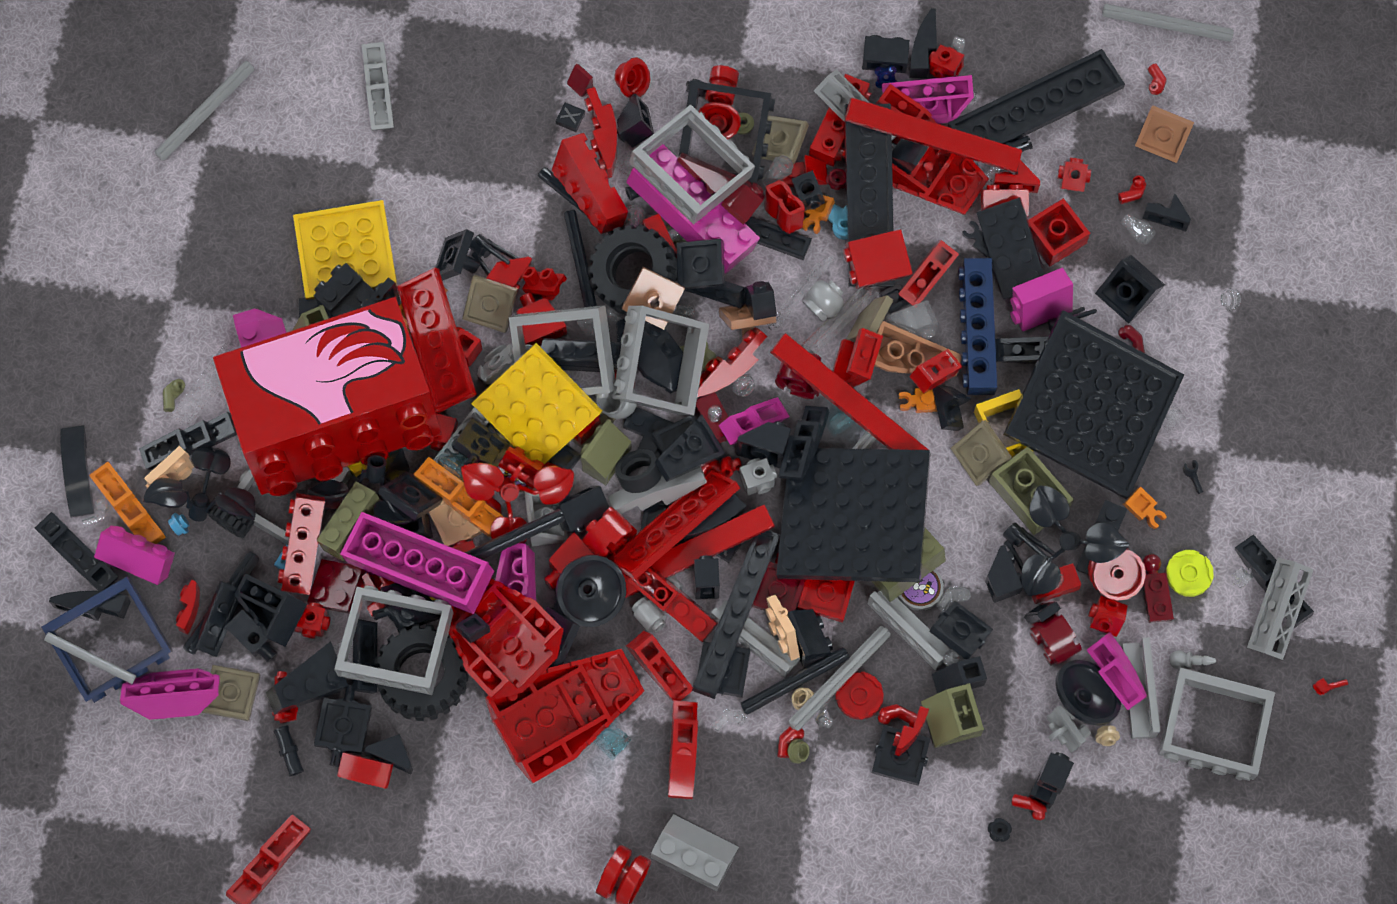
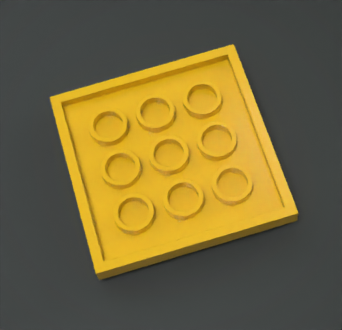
[293,200,397,300]
[471,343,603,464]

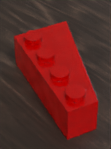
[551,133,628,234]

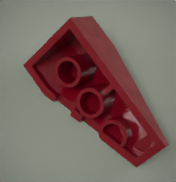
[677,153,765,225]

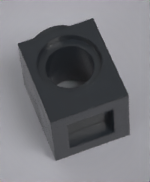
[792,170,826,211]

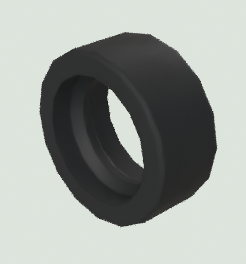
[615,449,662,493]

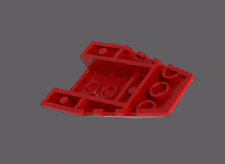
[841,84,989,215]
[434,579,564,700]
[485,649,645,784]

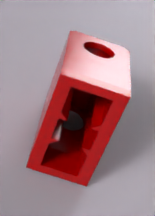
[516,293,567,346]
[544,532,594,590]

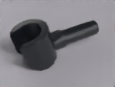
[1183,460,1203,494]

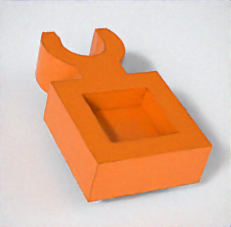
[803,195,835,234]
[898,388,937,413]
[1123,487,1167,529]

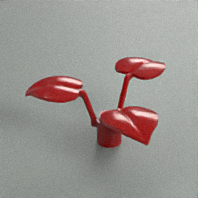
[461,463,574,552]

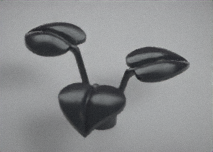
[143,447,256,522]
[308,448,412,525]
[1021,485,1129,596]

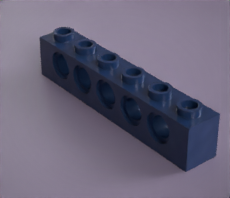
[958,258,997,395]

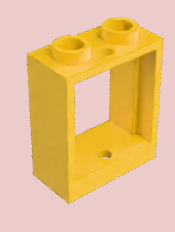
[974,389,1033,458]

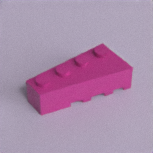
[495,543,536,601]

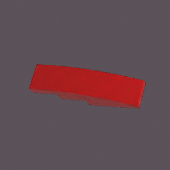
[226,815,311,904]

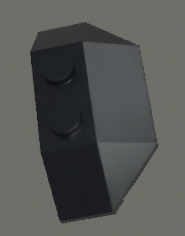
[616,319,683,394]

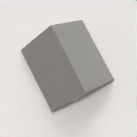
[525,492,568,546]

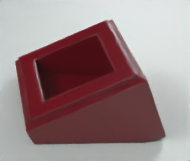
[567,64,593,97]

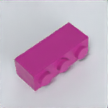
[94,525,175,585]

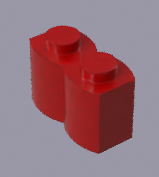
[764,180,805,234]

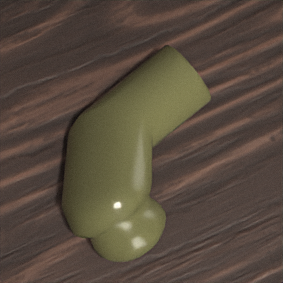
[163,379,185,412]

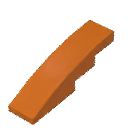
[414,457,502,537]
[89,462,166,544]

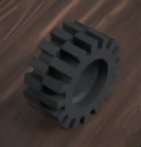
[208,504,255,539]

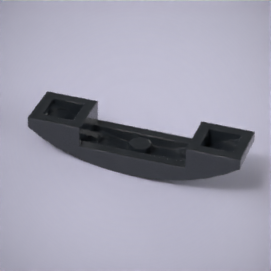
[60,425,94,517]
[34,512,118,591]

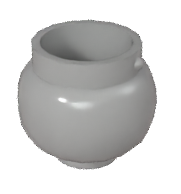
[802,280,844,322]
[596,388,637,419]

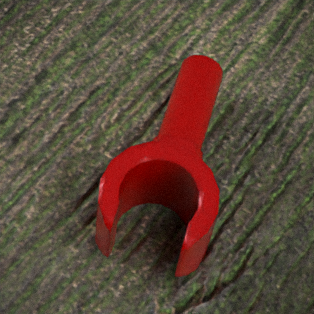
[1312,678,1348,695]

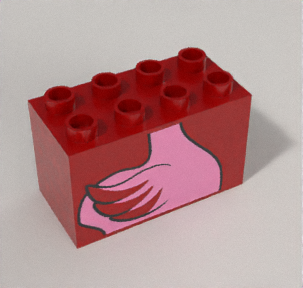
[213,297,442,496]

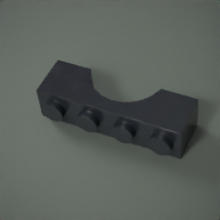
[1028,752,1074,809]

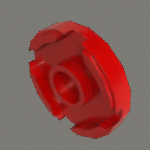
[836,672,884,720]

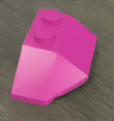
[882,75,974,124]
[233,309,286,347]
[120,668,220,720]

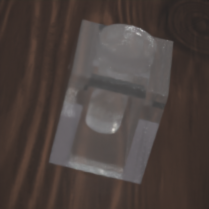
[885,300,939,339]

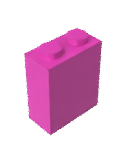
[1010,268,1073,331]

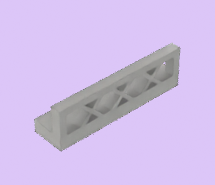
[814,69,896,140]
[1247,557,1314,660]
[867,591,953,670]
[711,600,801,678]
[1122,637,1160,739]

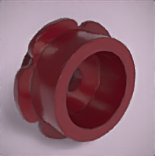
[826,169,846,190]

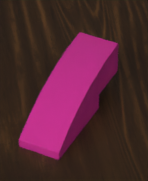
[719,397,790,445]
[1087,632,1147,710]

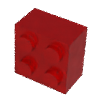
[1028,198,1090,267]

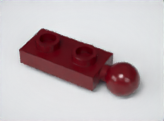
[1142,554,1174,623]

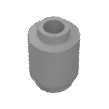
[632,597,666,633]

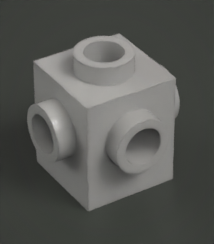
[739,458,777,496]

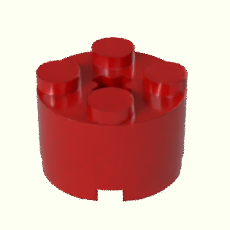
[582,507,637,559]

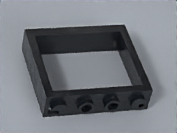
[678,80,775,183]

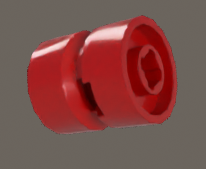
[705,65,739,106]

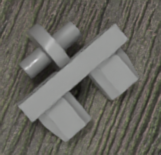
[1046,705,1091,753]

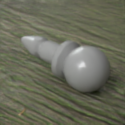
[1169,650,1216,669]

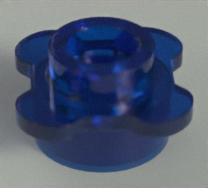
[875,66,897,88]

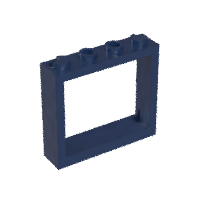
[41,577,173,703]

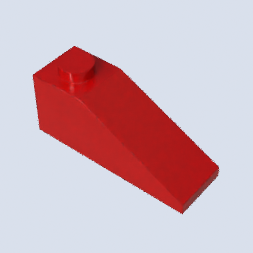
[898,240,959,308]
[626,631,693,701]

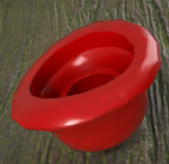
[614,57,651,98]
[698,102,741,139]

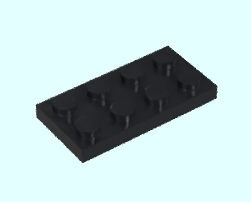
[976,197,1045,299]

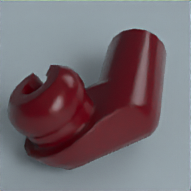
[1118,325,1145,353]

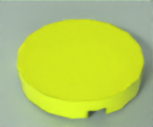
[1166,550,1214,597]

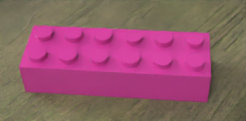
[626,144,760,274]
[340,512,494,614]

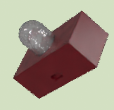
[695,392,728,444]

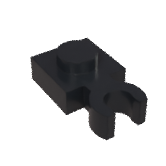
[962,221,990,258]

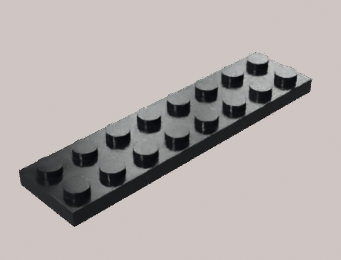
[948,49,1125,161]
[844,104,895,287]

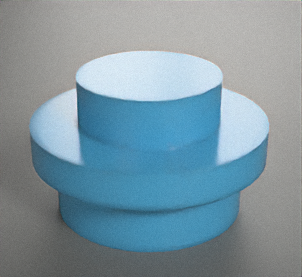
[168,513,190,536]

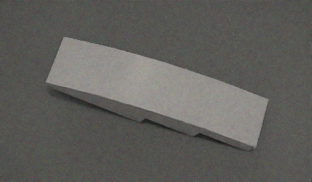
[361,42,394,131]
[608,467,707,514]

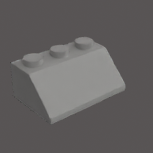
[651,814,739,891]

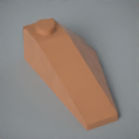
[875,321,962,377]

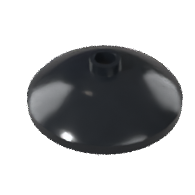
[556,555,626,627]
[1055,660,1121,726]

